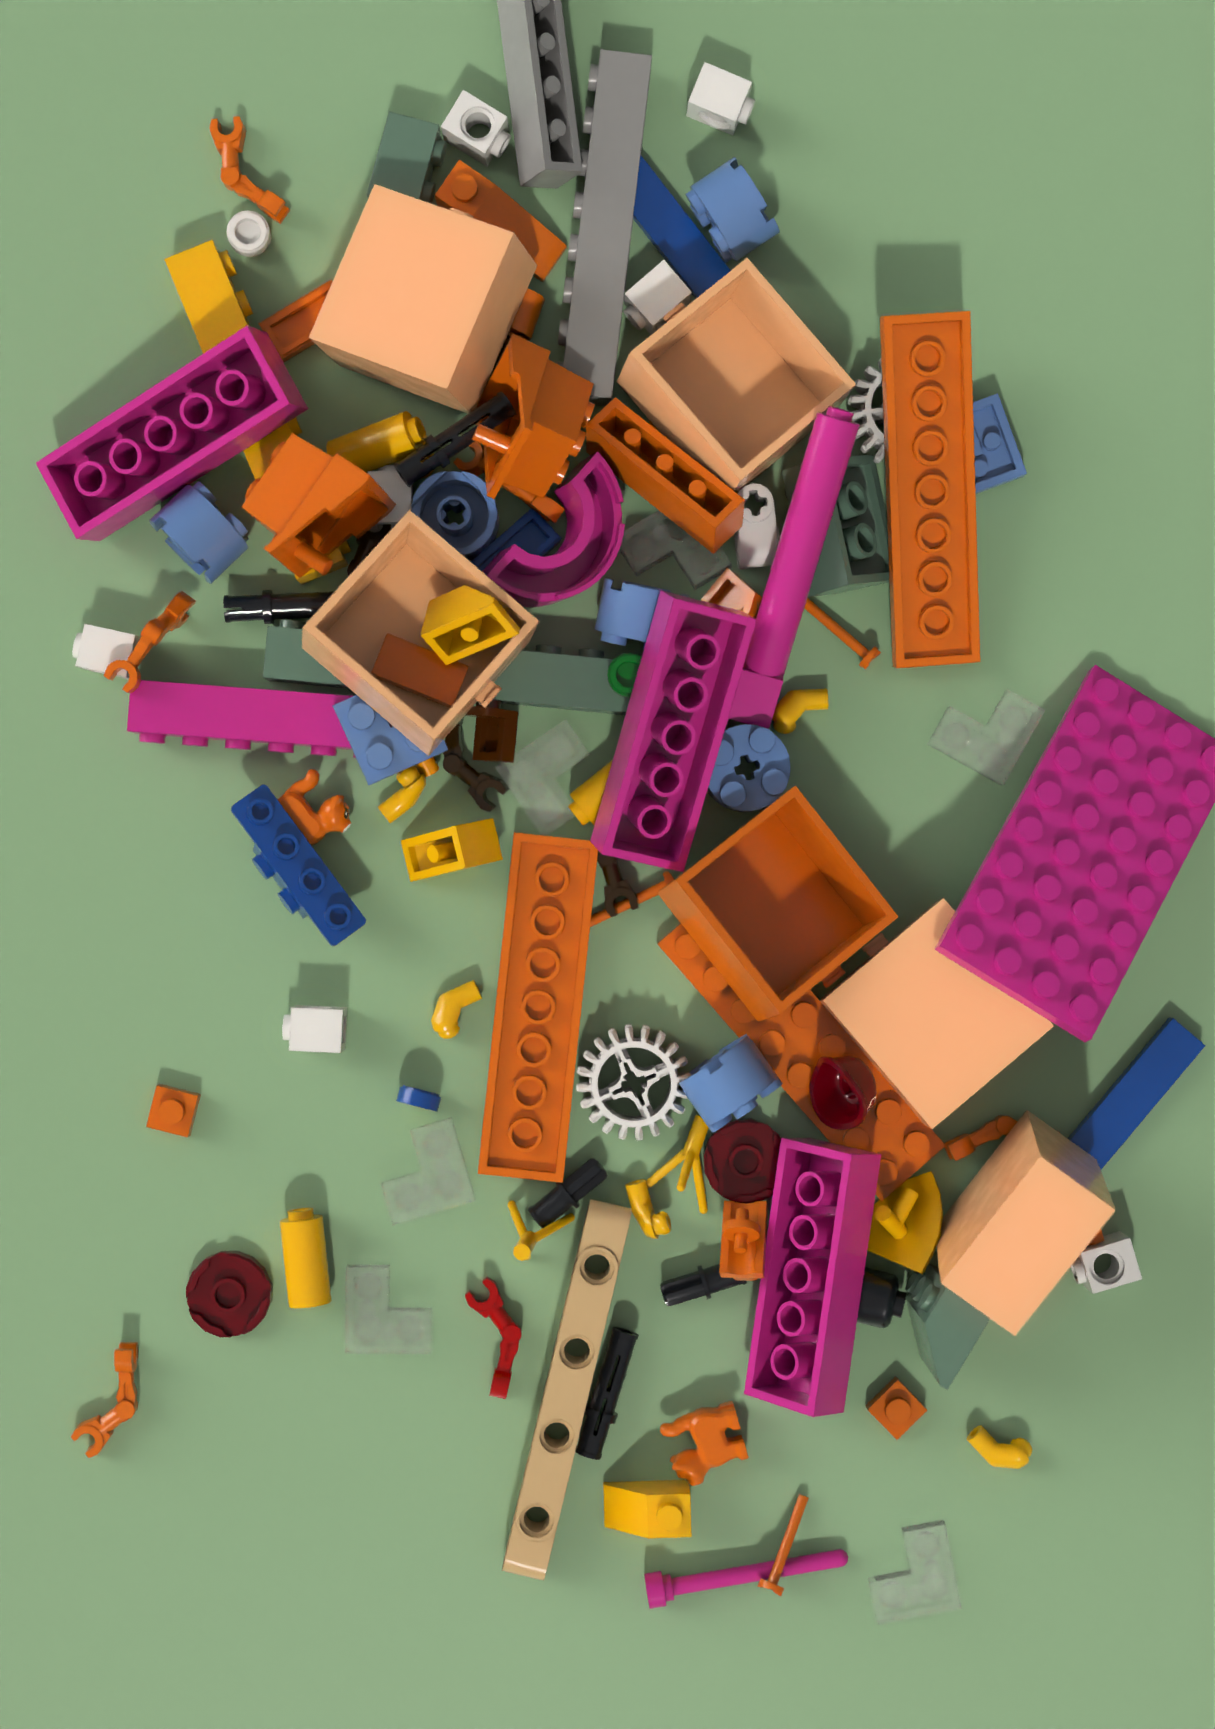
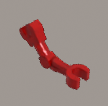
[465,1277,522,1399]

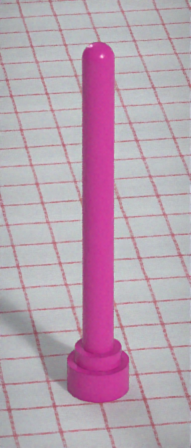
[644,1549,848,1609]

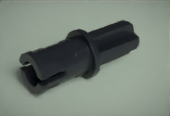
[528,1158,608,1228]
[660,1264,747,1306]

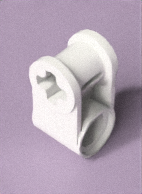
[734,483,780,570]

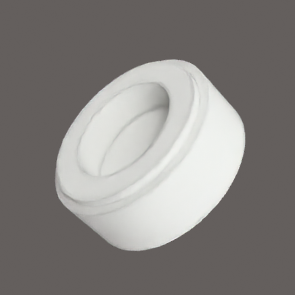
[227,210,271,257]

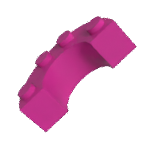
[482,451,625,608]

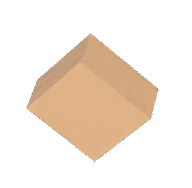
[309,184,537,414]
[617,258,856,493]
[302,510,539,756]
[820,898,1054,1129]
[936,1110,1116,1336]

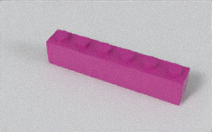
[127,680,392,758]

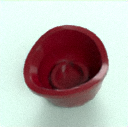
[809,1056,877,1130]

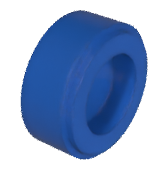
[396,1085,441,1112]

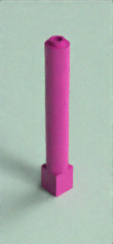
[728,406,860,729]

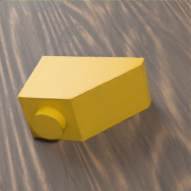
[421,585,520,665]
[401,818,503,882]
[603,1480,692,1538]

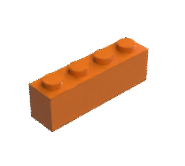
[586,397,745,554]

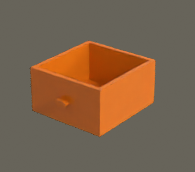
[657,785,899,1022]

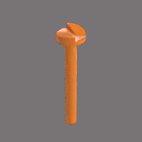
[804,598,881,670]
[590,871,674,927]
[758,1494,809,1596]

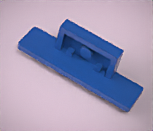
[231,784,366,947]

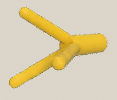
[646,1115,708,1214]
[508,1201,575,1261]

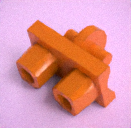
[719,1201,768,1281]

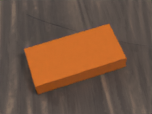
[258,280,333,363]
[371,633,469,708]

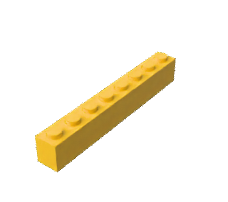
[164,240,351,585]

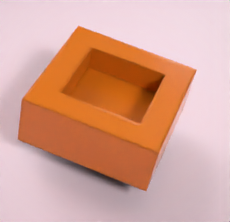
[146,1084,201,1137]
[865,1376,927,1440]

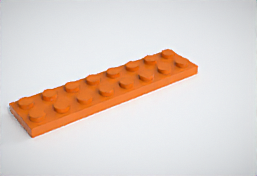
[880,311,980,668]
[478,832,598,1183]
[657,923,946,1201]

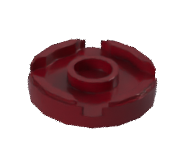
[703,1118,781,1203]
[186,1251,272,1337]

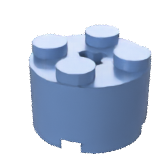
[685,157,780,263]
[411,471,500,561]
[149,481,249,584]
[594,578,689,649]
[707,724,791,812]
[679,1034,783,1133]

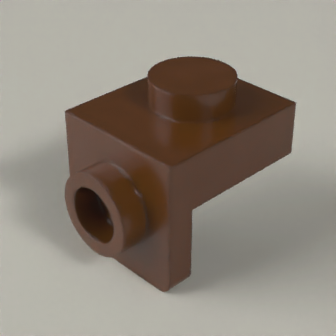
[465,700,518,763]

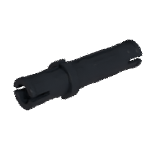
[394,391,516,487]
[223,590,335,624]
[575,1326,639,1460]

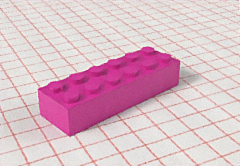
[36,325,308,541]
[590,590,757,872]
[744,1138,881,1417]

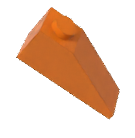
[435,159,567,282]

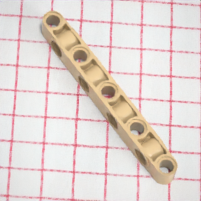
[502,1199,632,1581]

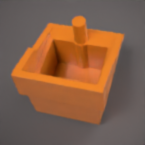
[472,334,595,499]
[241,433,396,578]

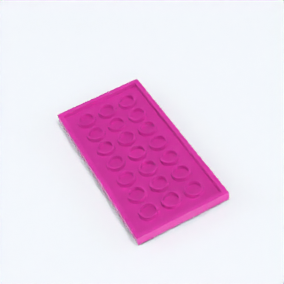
[934,665,1215,1042]

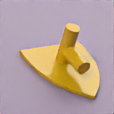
[868,1171,943,1275]

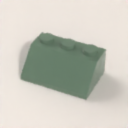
[782,455,889,597]
[905,1263,990,1390]

